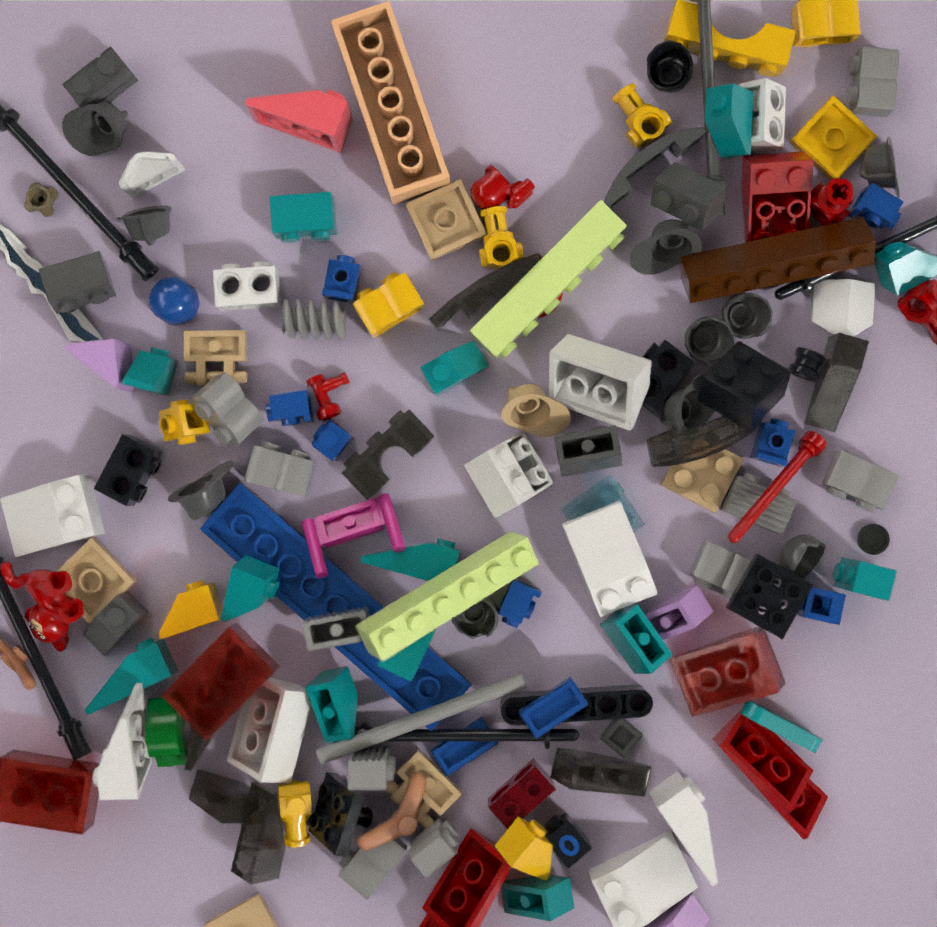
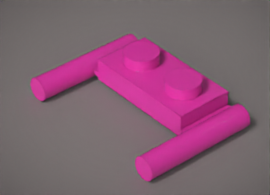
[302,493,406,578]

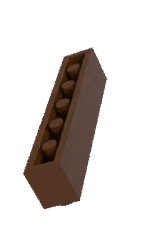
[680,217,876,304]

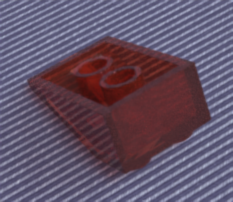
[670,627,786,717]

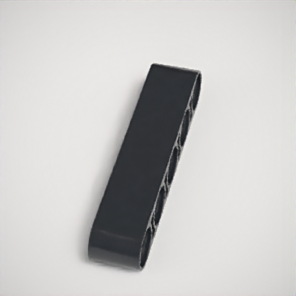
[500,685,653,726]

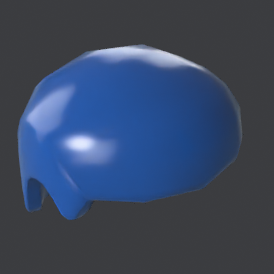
[148,277,200,326]

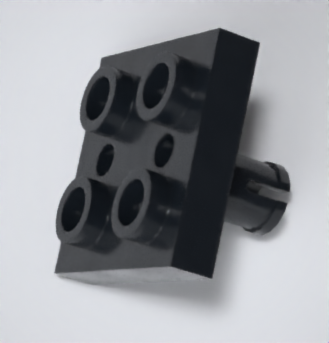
[725,553,813,640]
[308,772,373,857]

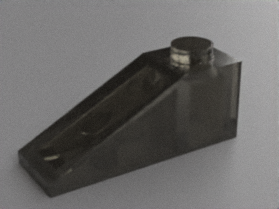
[804,333,869,432]
[550,747,652,797]
[231,782,286,885]

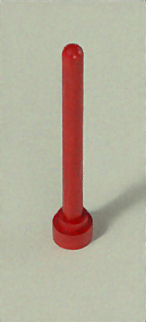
[728,431,827,543]

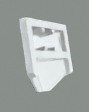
[119,152,186,198]
[811,279,875,337]

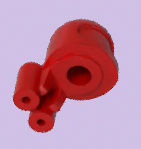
[470,165,535,210]

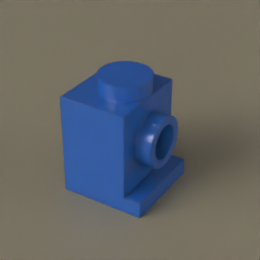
[848,182,904,229]
[322,255,362,304]
[266,390,314,426]
[750,418,795,467]
[311,419,354,461]
[498,579,542,628]
[797,587,846,625]

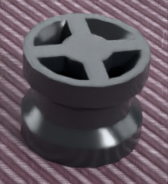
[788,347,826,382]

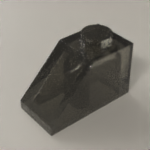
[189,770,260,824]

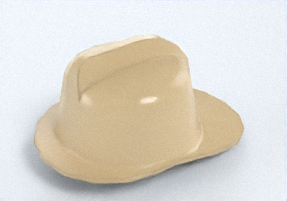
[501,384,571,437]

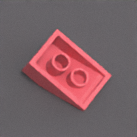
[245,90,353,153]

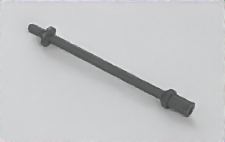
[690,0,727,216]

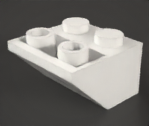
[464,431,554,518]

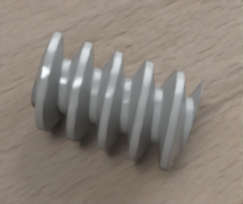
[282,299,347,341]

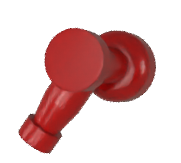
[306,372,349,422]

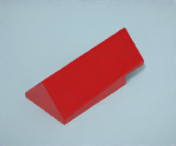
[713,708,828,840]
[419,828,511,927]

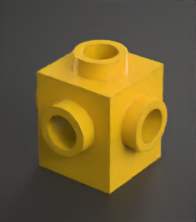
[159,399,211,445]

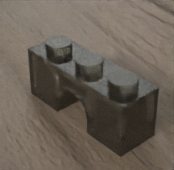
[342,409,435,500]

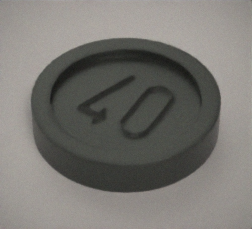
[857,524,890,555]

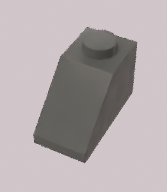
[83,591,149,656]

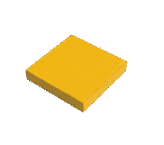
[789,95,878,181]

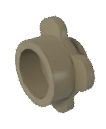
[24,183,59,217]

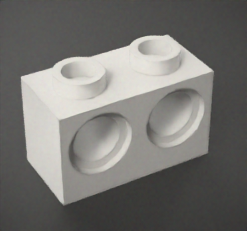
[739,78,786,153]
[213,261,282,311]

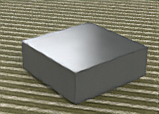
[599,719,643,758]

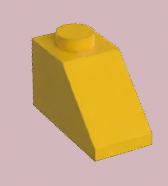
[158,579,222,639]
[494,817,553,881]

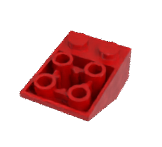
[741,151,813,242]

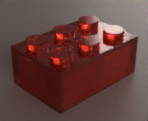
[161,622,281,741]
[0,749,100,835]

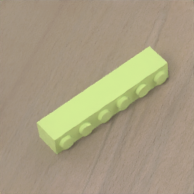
[470,200,627,360]
[355,531,539,662]

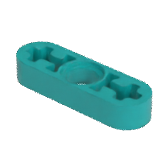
[740,699,823,754]

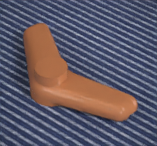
[0,637,36,690]
[356,772,426,851]

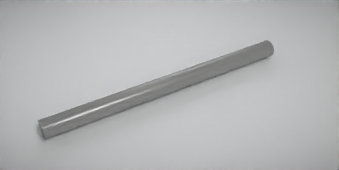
[316,673,527,765]

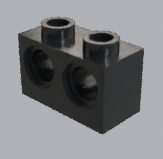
[642,340,694,413]
[94,434,163,506]

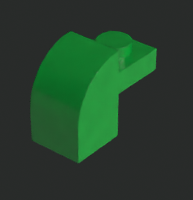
[145,695,190,767]

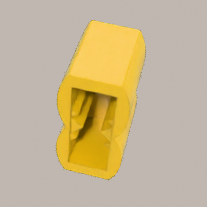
[791,0,861,47]
[353,272,425,338]

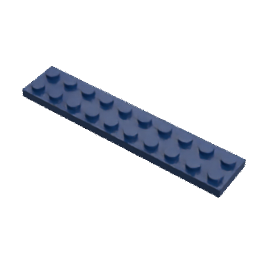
[200,483,472,732]

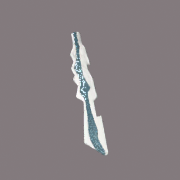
[0,223,103,342]

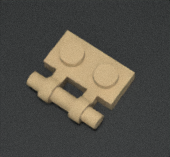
[183,330,248,387]
[386,748,462,829]

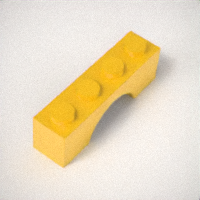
[664,0,796,77]

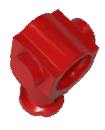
[810,178,854,226]
[897,279,937,344]

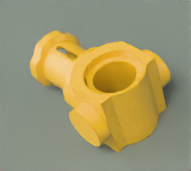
[612,82,672,149]
[479,206,524,271]
[277,780,312,848]

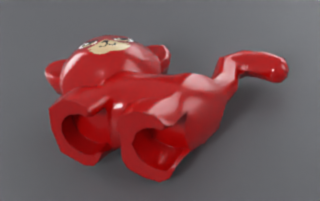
[0,561,84,652]

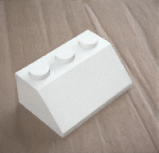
[549,334,651,431]
[227,672,312,783]

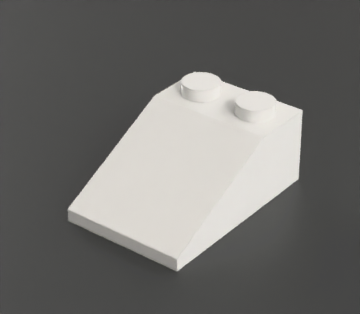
[0,475,105,557]
[562,500,658,617]
[93,683,152,800]
[648,771,718,886]
[588,830,698,927]

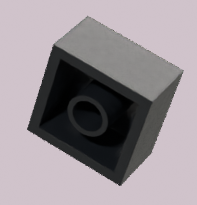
[698,341,791,432]

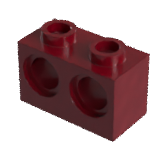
[488,758,556,829]

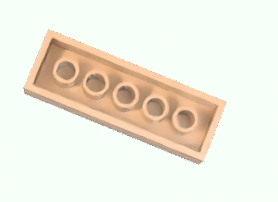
[331,1,450,205]

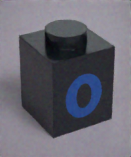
[544,812,592,869]

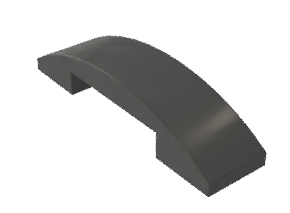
[604,127,707,209]

